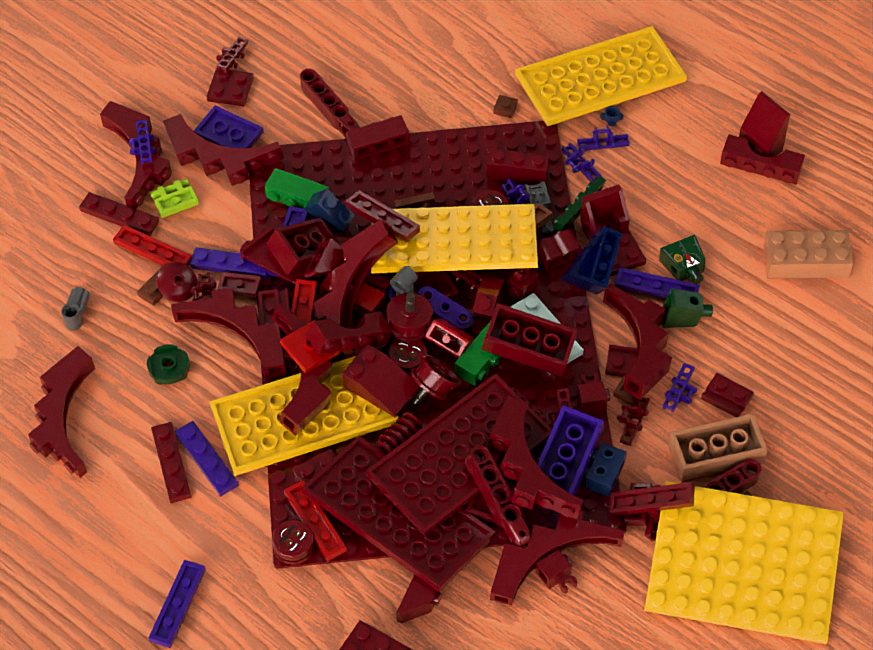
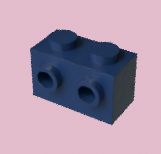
[304,189,355,235]
[583,442,627,497]

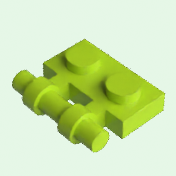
[150,179,199,218]

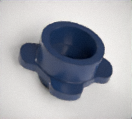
[600,106,624,126]

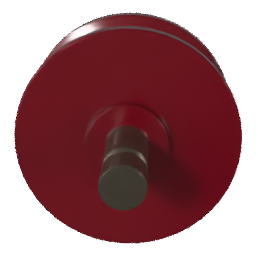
[386,292,433,342]
[410,354,461,406]

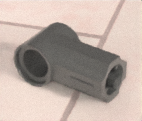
[390,266,418,296]
[61,287,90,330]

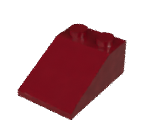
[739,91,790,157]
[266,217,341,276]
[342,344,420,418]

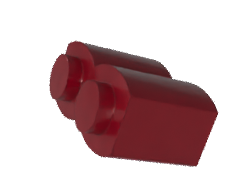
[537,230,582,271]

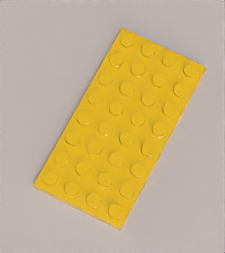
[515,26,687,126]
[371,204,538,273]
[209,356,398,476]

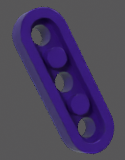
[417,286,473,331]

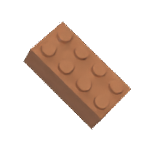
[764,230,853,279]
[668,414,768,482]

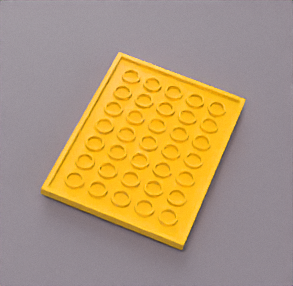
[644,481,844,644]

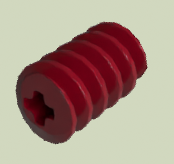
[377,412,423,455]

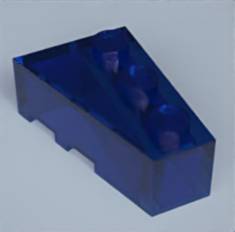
[560,226,622,295]

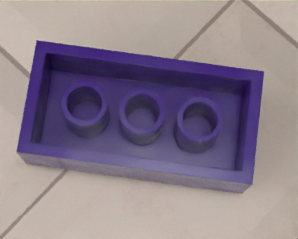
[537,405,604,496]

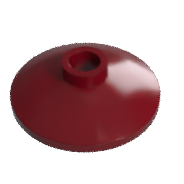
[156,262,197,302]

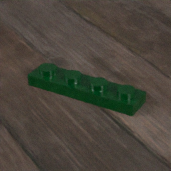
[552,176,606,235]

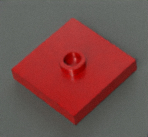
[280,320,340,374]

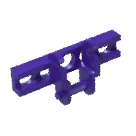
[129,120,156,164]
[577,126,629,151]
[562,142,601,181]
[502,178,530,205]
[663,363,697,413]

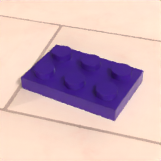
[194,105,264,148]

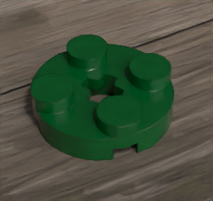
[147,344,190,385]

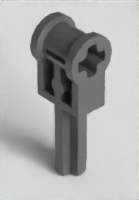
[524,181,554,235]

